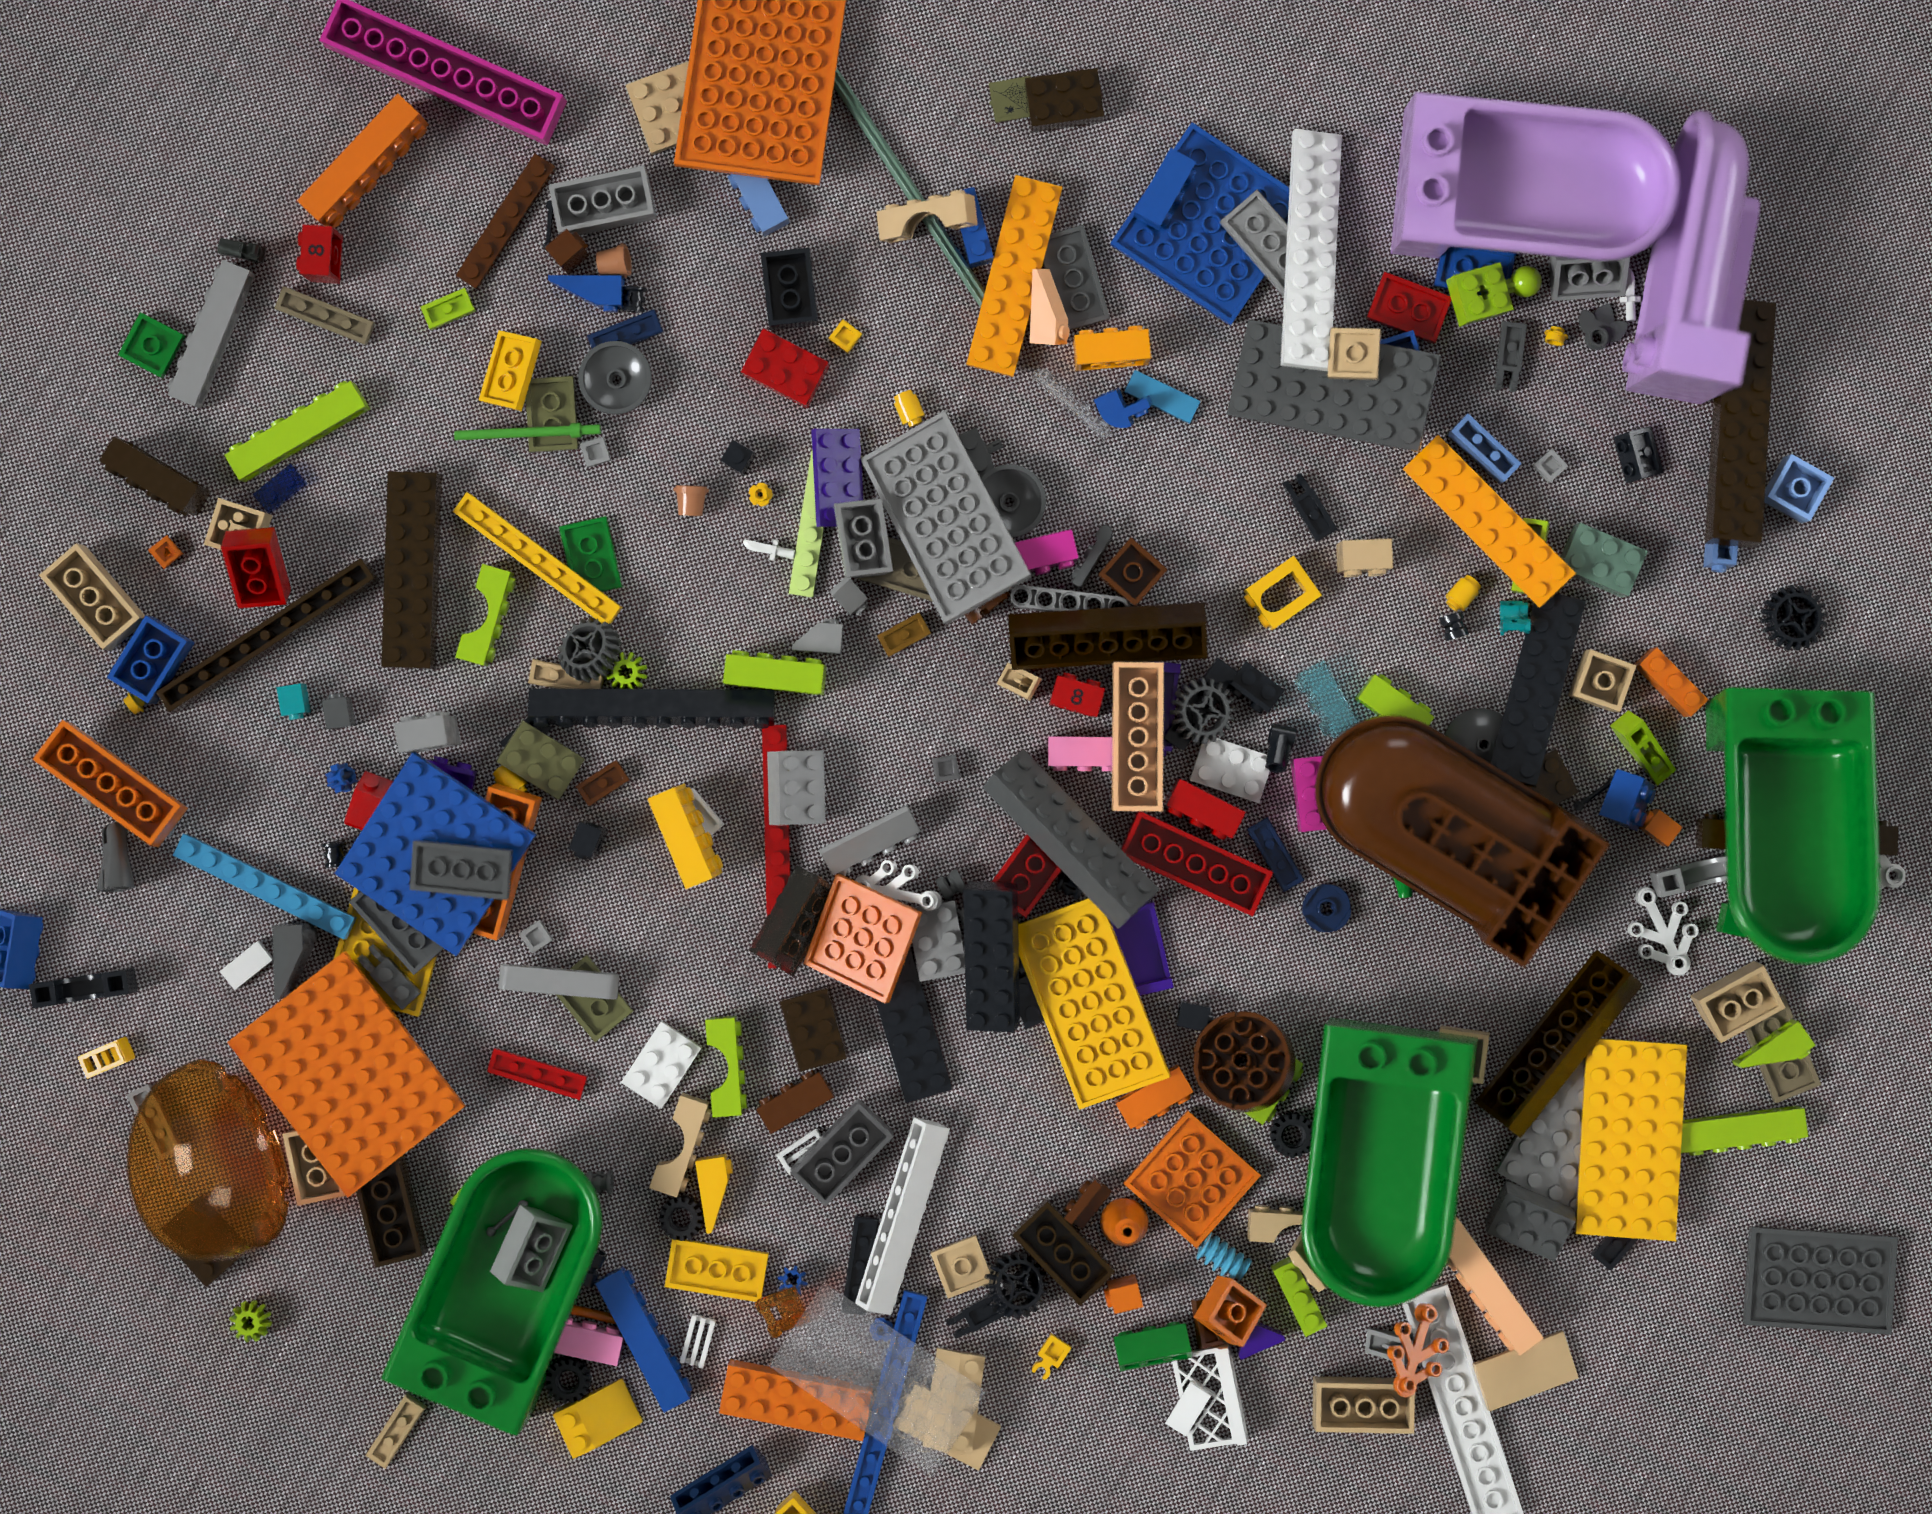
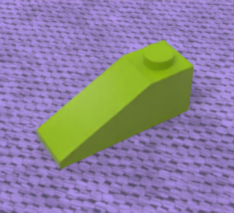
[1610,710,1676,786]
[1732,1019,1815,1068]

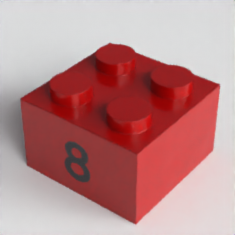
[296,224,343,284]
[1049,672,1105,718]

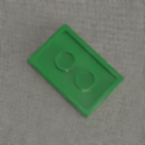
[559,516,623,592]

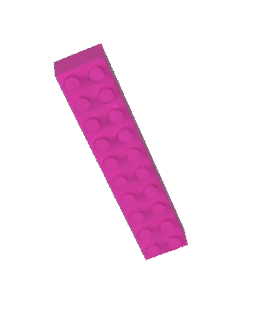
[319,0,567,146]

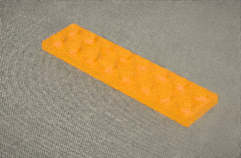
[966,175,1063,377]
[1403,435,1576,608]

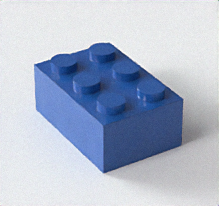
[107,615,195,704]

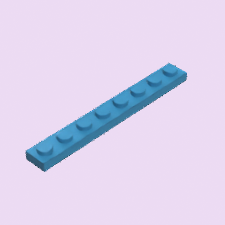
[173,833,357,940]

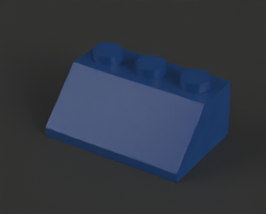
[0,909,43,990]

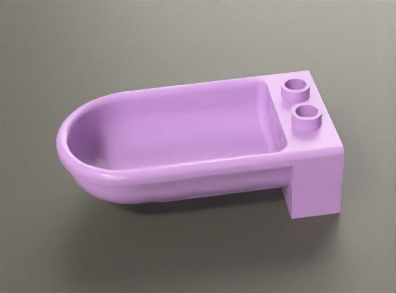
[1390,92,1682,261]
[1622,110,1760,405]

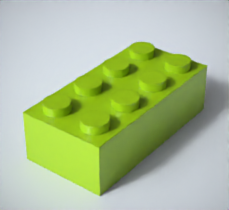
[723,650,827,695]

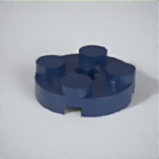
[1301,884,1351,932]

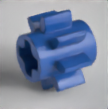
[325,763,357,794]
[778,1266,808,1297]

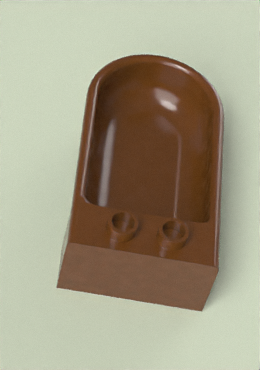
[1315,715,1610,968]

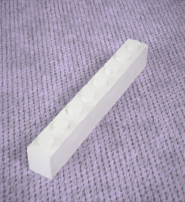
[855,1117,950,1315]

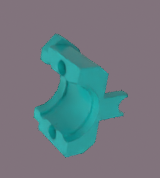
[1499,601,1531,636]

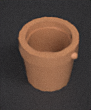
[596,243,632,278]
[673,485,709,516]

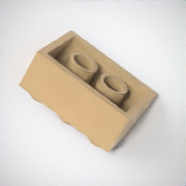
[1690,961,1786,1043]

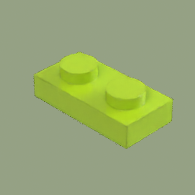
[420,288,476,331]

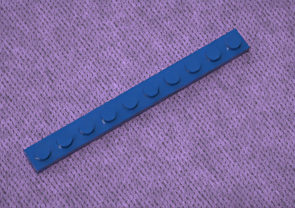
[843,1289,928,1514]

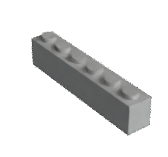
[167,260,256,409]

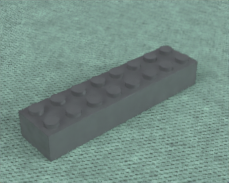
[983,749,1160,929]

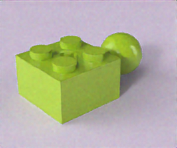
[1446,262,1542,327]

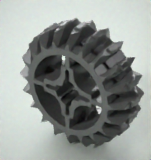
[557,617,622,683]
[1170,678,1236,744]

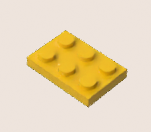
[479,330,542,412]

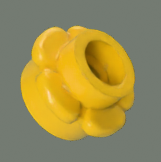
[1544,326,1568,346]
[749,483,773,507]
[123,692,146,715]

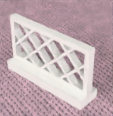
[1172,1343,1249,1451]

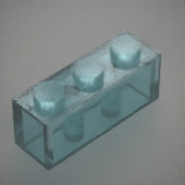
[1295,660,1358,739]

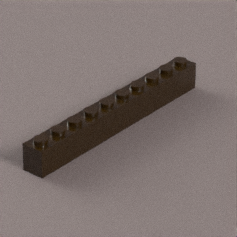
[156,558,380,713]

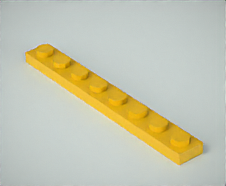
[453,492,623,624]

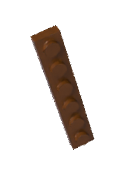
[456,153,556,290]

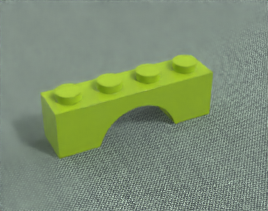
[455,564,516,666]
[705,1016,747,1118]

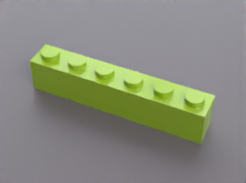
[224,381,370,482]
[1681,1105,1808,1156]

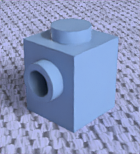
[1703,544,1738,573]

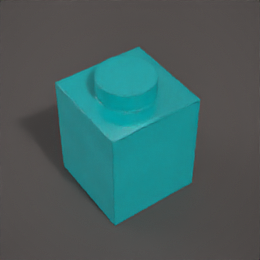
[276,683,311,720]

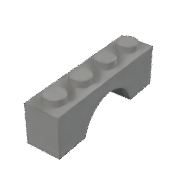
[1649,854,1727,897]

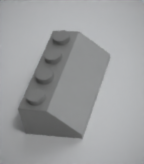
[819,805,921,876]

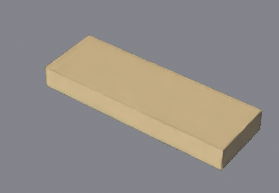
[528,659,605,689]
[365,1393,427,1469]

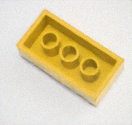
[648,783,723,889]

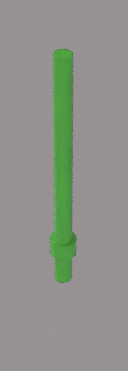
[454,423,601,440]

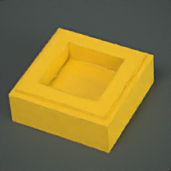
[828,319,863,354]

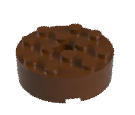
[1193,1011,1295,1112]

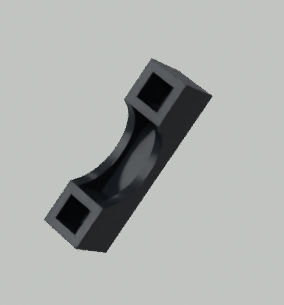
[29,968,138,1009]

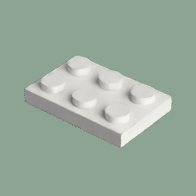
[1189,738,1270,803]
[621,1021,702,1109]

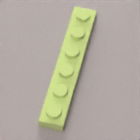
[789,451,825,598]

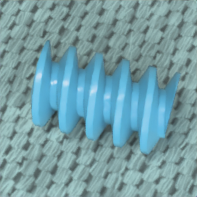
[1196,1232,1252,1281]

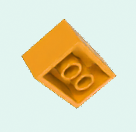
[1073,325,1151,371]

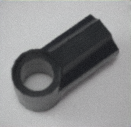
[1265,723,1297,773]

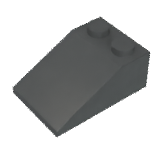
[272,922,318,1000]

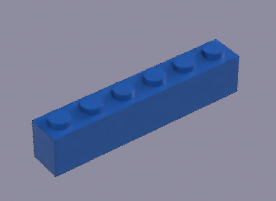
[595,1266,693,1413]

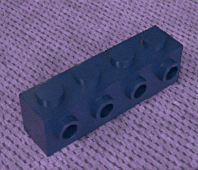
[670,1445,773,1514]

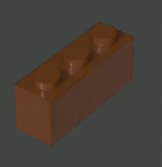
[756,1069,835,1134]

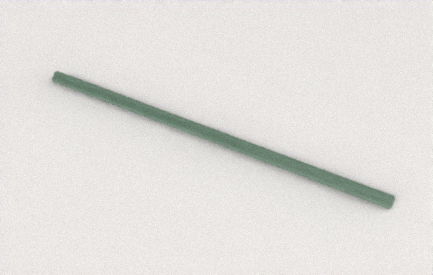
[834,68,985,308]

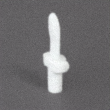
[1619,268,1641,321]
[743,539,796,561]

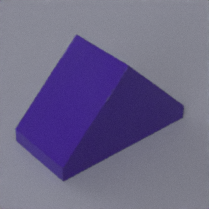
[1237,1322,1285,1360]

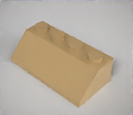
[923,1348,985,1456]

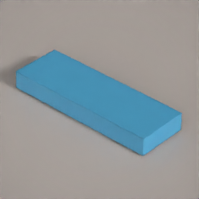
[1124,370,1200,424]

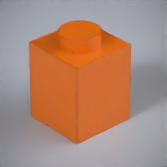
[1639,809,1683,847]

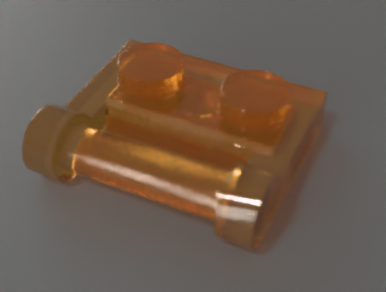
[755,1286,811,1338]

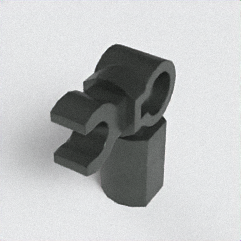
[217,238,267,263]

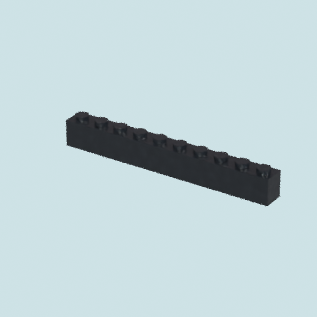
[528,688,775,729]

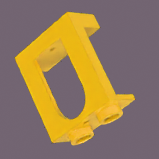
[1244,556,1322,630]

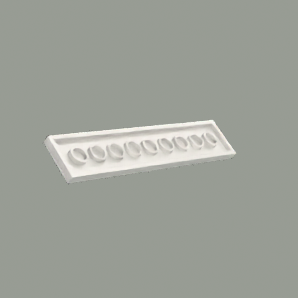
[1281,129,1342,371]
[1402,1283,1524,1514]

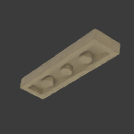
[274,286,375,346]

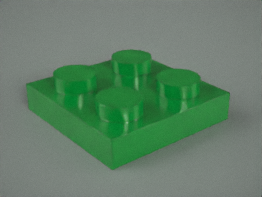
[118,312,186,379]

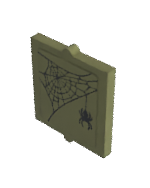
[989,76,1031,123]

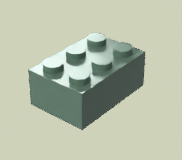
[1560,523,1648,598]

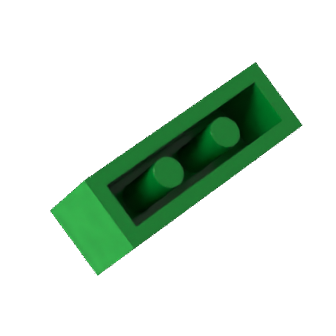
[1114,1322,1192,1372]

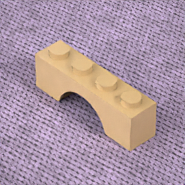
[876,190,978,243]
[649,1093,712,1198]
[1247,1205,1303,1243]

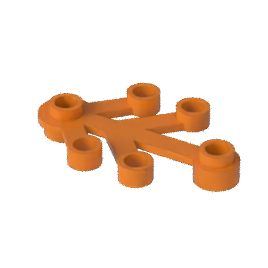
[1387,1303,1449,1397]

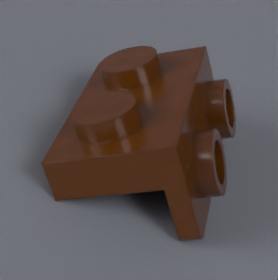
[1063,1176,1111,1229]

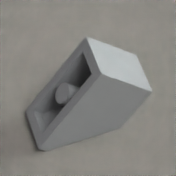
[829,578,869,616]
[792,619,844,655]

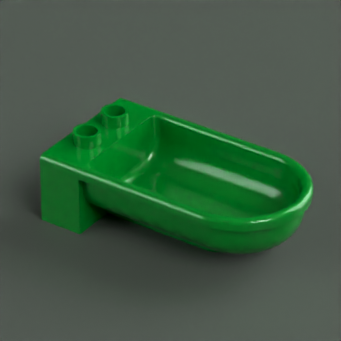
[1705,688,1880,965]
[1302,1017,1478,1307]
[381,1148,603,1436]

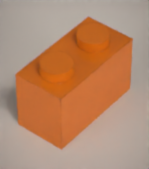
[1104,1274,1143,1314]

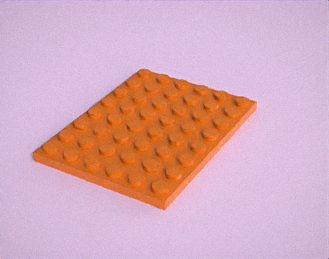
[674,0,847,186]
[227,951,466,1198]

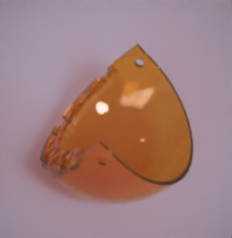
[127,1059,289,1260]

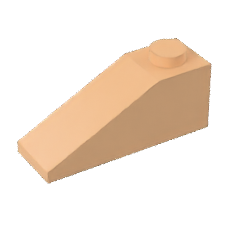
[1030,269,1070,345]

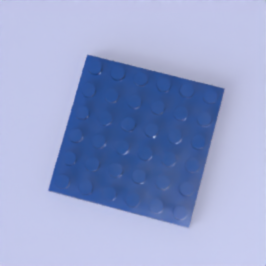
[1110,122,1289,326]
[334,752,537,956]

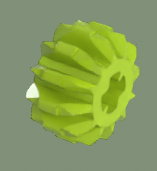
[606,652,648,689]
[229,1300,272,1342]

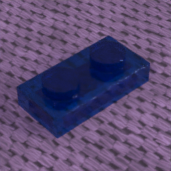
[253,464,308,514]

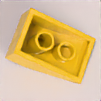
[552,1377,643,1459]

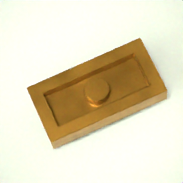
[877,612,931,657]

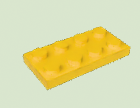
[664,1239,769,1303]

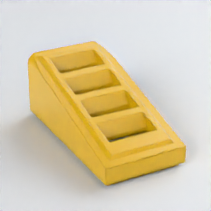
[78,1036,135,1079]

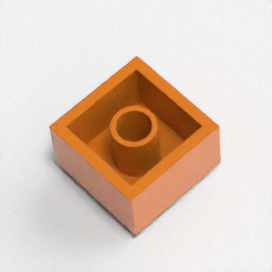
[1193,1276,1267,1347]

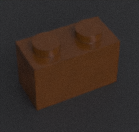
[545,228,590,275]

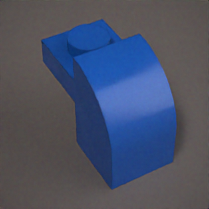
[1094,387,1152,428]

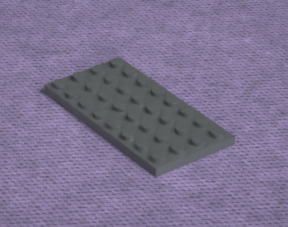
[1227,319,1441,453]

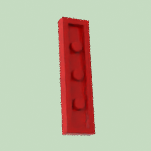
[487,1048,588,1100]

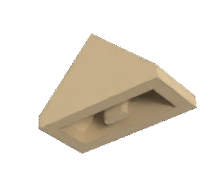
[997,663,1042,701]

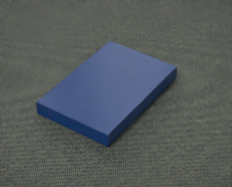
[1433,246,1516,296]

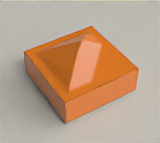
[148,535,183,569]

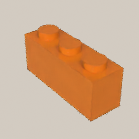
[1634,647,1709,717]
[1115,1064,1194,1129]

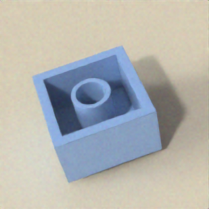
[1764,454,1834,523]

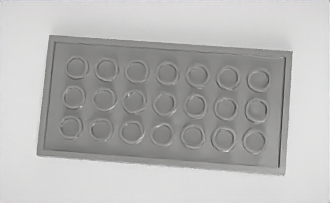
[861,410,1032,625]

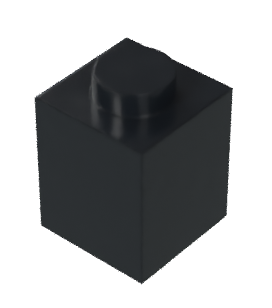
[720,439,756,476]
[1175,1000,1214,1031]

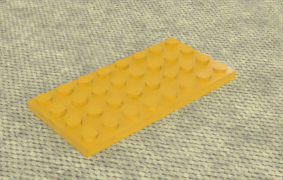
[1018,898,1171,1110]
[1575,1038,1687,1241]

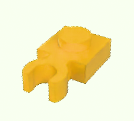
[1032,1333,1071,1380]

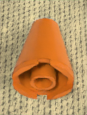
[1100,1198,1149,1247]

